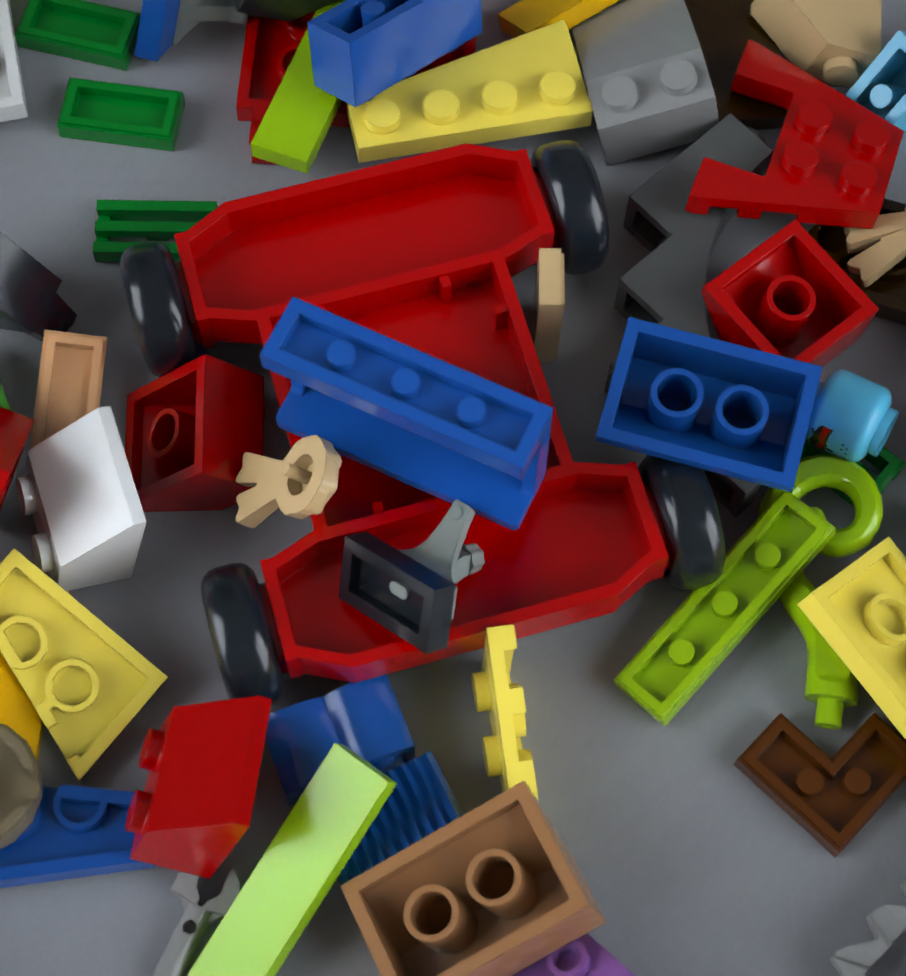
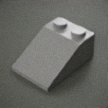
[572,0,719,166]

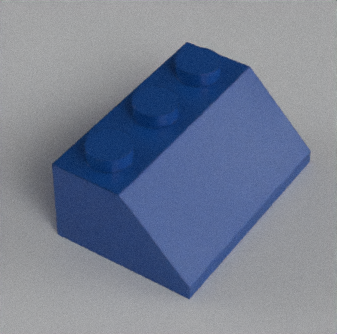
[595,317,823,492]

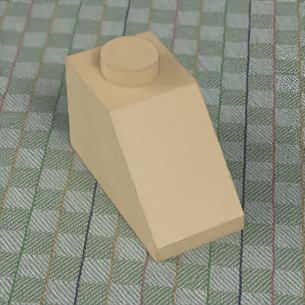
[751,0,881,88]

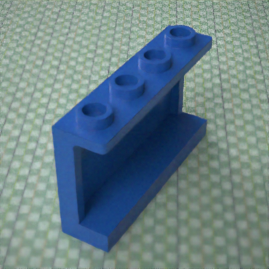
[260,297,553,530]

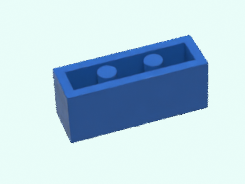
[307,0,482,107]

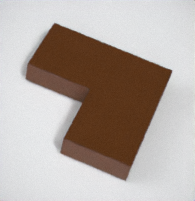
[734,712,906,857]

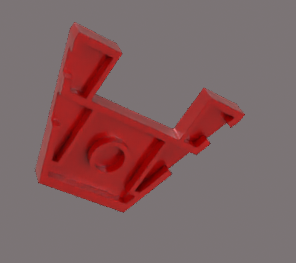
[684,39,904,229]

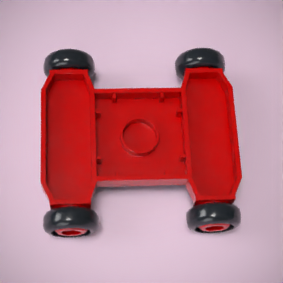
[120,140,726,705]

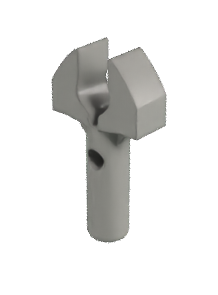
[153,868,242,976]

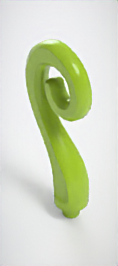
[757,453,883,730]

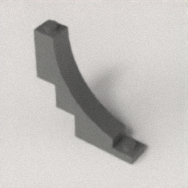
[604,113,773,517]

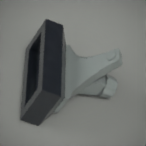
[338,499,485,654]

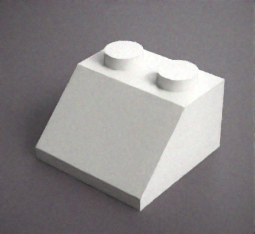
[15,406,146,591]

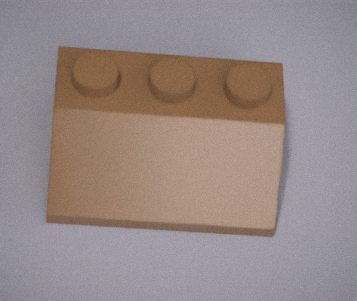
[340,781,607,976]

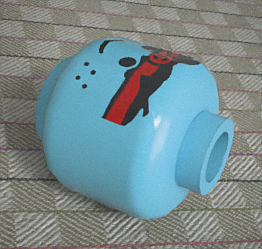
[805,369,899,462]

